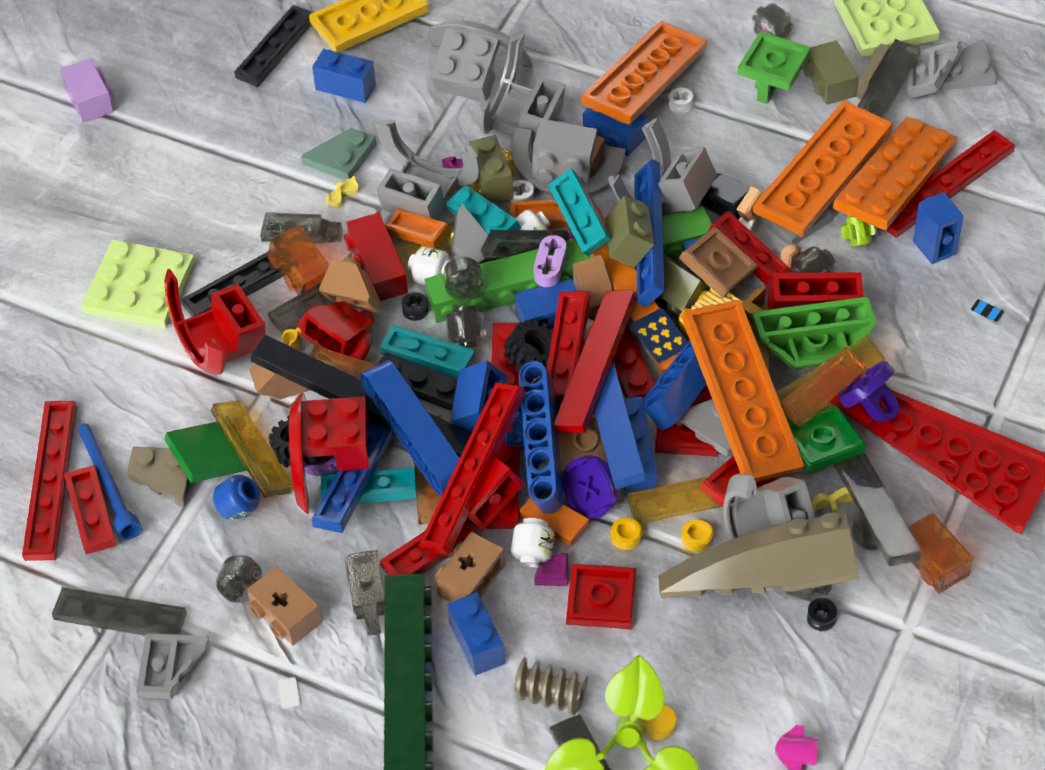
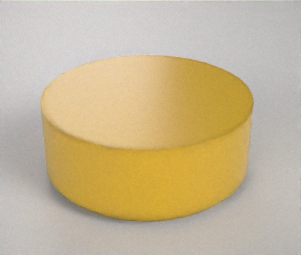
[611,517,642,550]
[681,519,713,552]
[643,705,677,740]

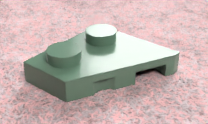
[301,128,376,180]

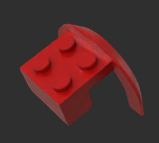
[164,268,266,376]
[289,393,369,514]

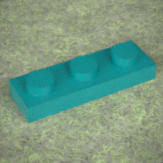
[548,168,612,256]
[445,185,521,247]
[380,325,475,378]
[321,467,417,504]

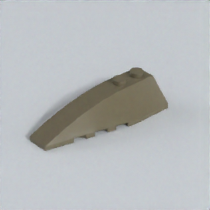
[659,512,859,598]

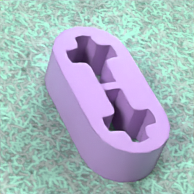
[534,235,567,287]

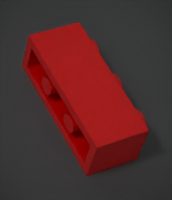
[344,212,408,301]
[766,272,864,310]

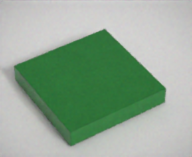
[788,405,866,473]
[164,421,249,483]

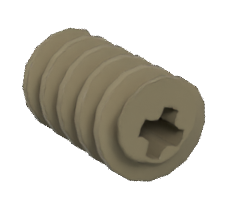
[514,657,588,715]

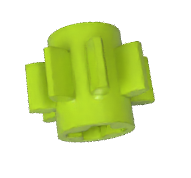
[840,216,878,246]

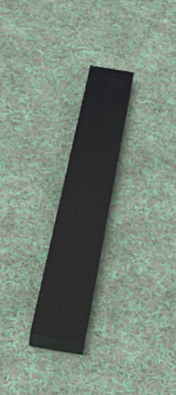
[250,335,472,458]

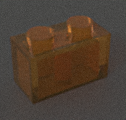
[267,224,329,298]
[899,513,974,594]

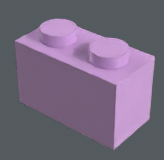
[60,58,115,123]

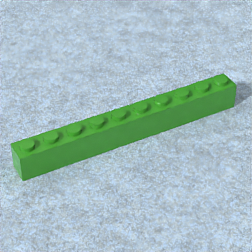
[425,206,712,323]

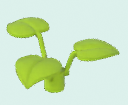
[545,655,699,770]

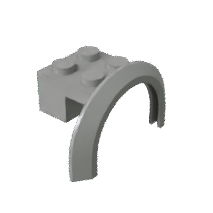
[427,20,533,102]
[477,32,565,142]
[511,118,626,194]
[608,118,717,215]
[375,119,480,220]
[723,473,815,600]

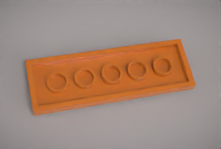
[580,21,708,125]
[753,100,893,237]
[833,117,958,231]
[681,299,805,482]

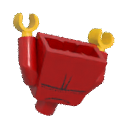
[282,301,375,376]

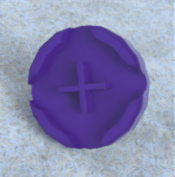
[838,361,899,423]
[562,455,619,519]

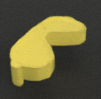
[326,176,359,207]
[811,487,855,512]

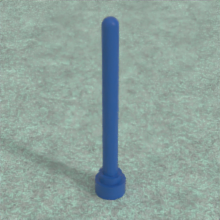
[78,423,142,540]

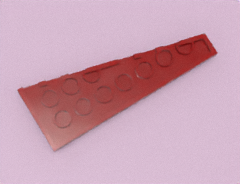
[815,365,1045,535]

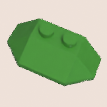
[752,297,877,370]

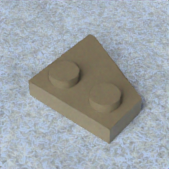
[127,446,190,506]

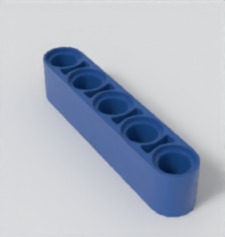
[641,340,706,430]
[360,360,460,495]
[519,361,564,514]

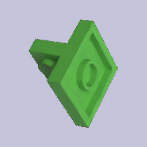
[738,31,811,104]

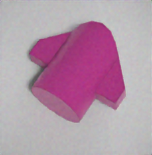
[775,725,818,770]

